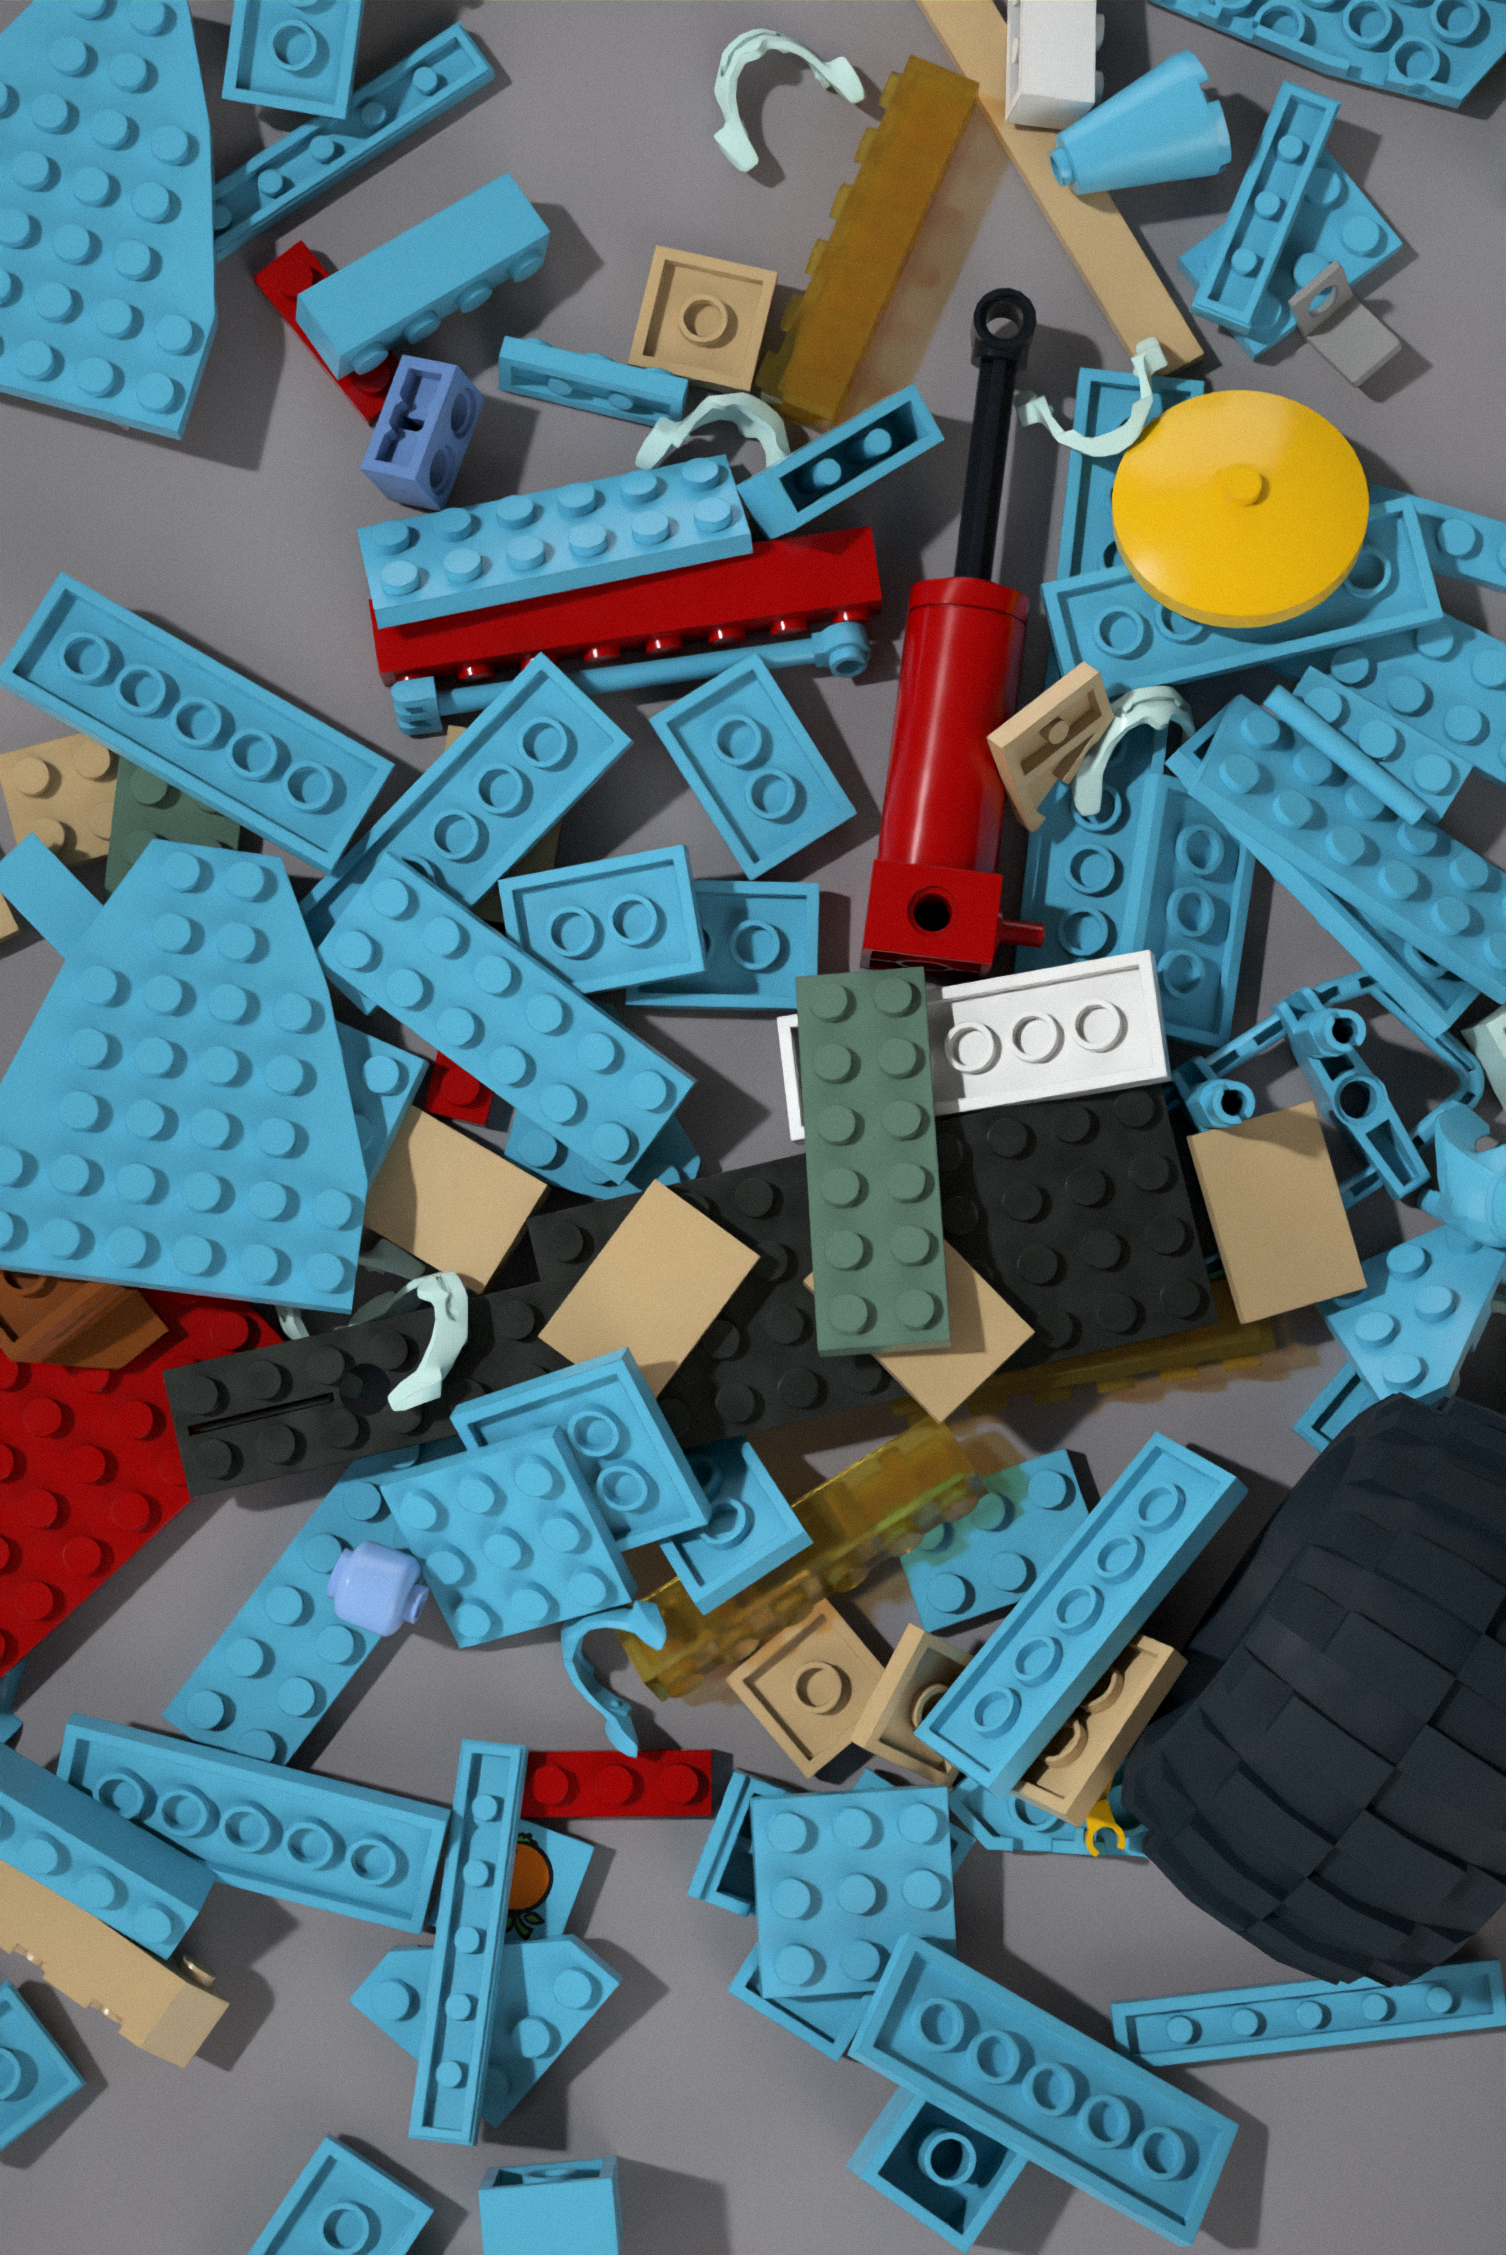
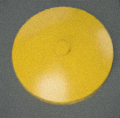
[1112,390,1369,628]

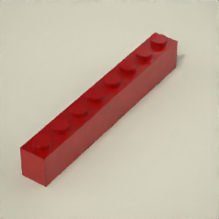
[368,526,882,687]

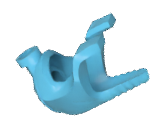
[1416,1099,1506,1247]

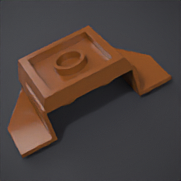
[0,1270,170,1370]

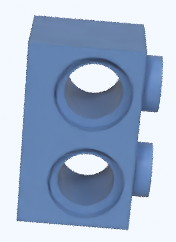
[360,354,485,511]

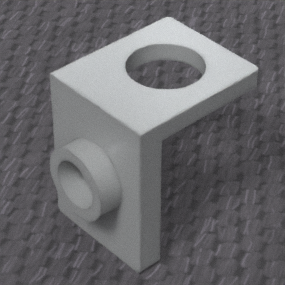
[1288,260,1402,388]

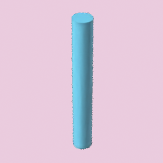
[1263,684,1428,826]

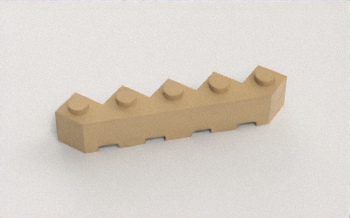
[0,1859,230,2069]

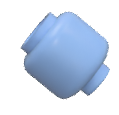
[326,1540,429,1637]

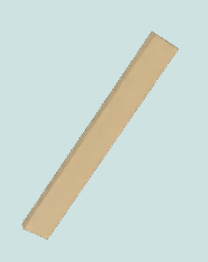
[915,0,1204,377]

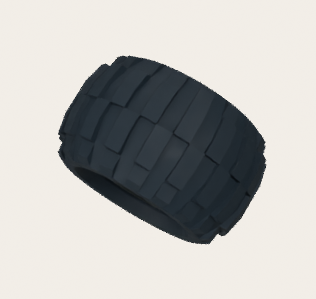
[1121,1392,1506,1988]

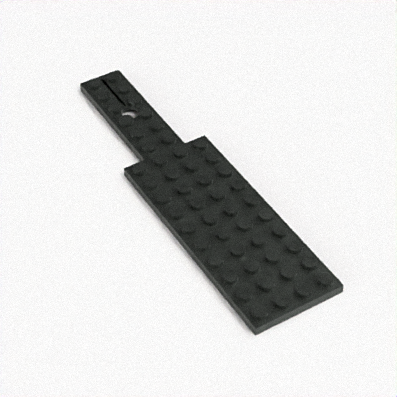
[162,1083,1219,1498]

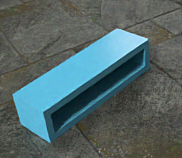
[296,172,551,380]
[0,1742,217,1960]

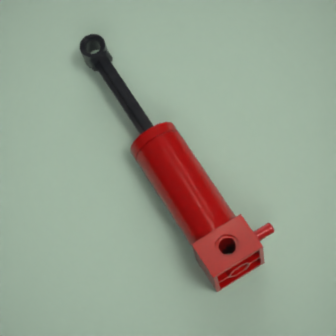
[859,288,1046,982]

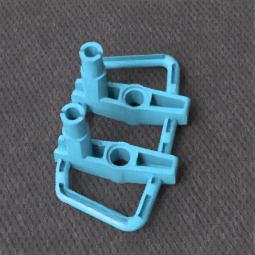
[1162,969,1485,1282]

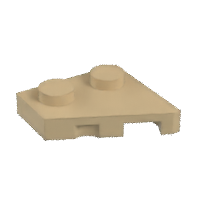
[986,661,1114,833]

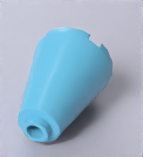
[1048,50,1232,195]

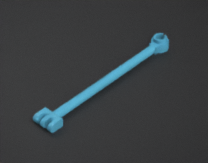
[391,621,871,736]

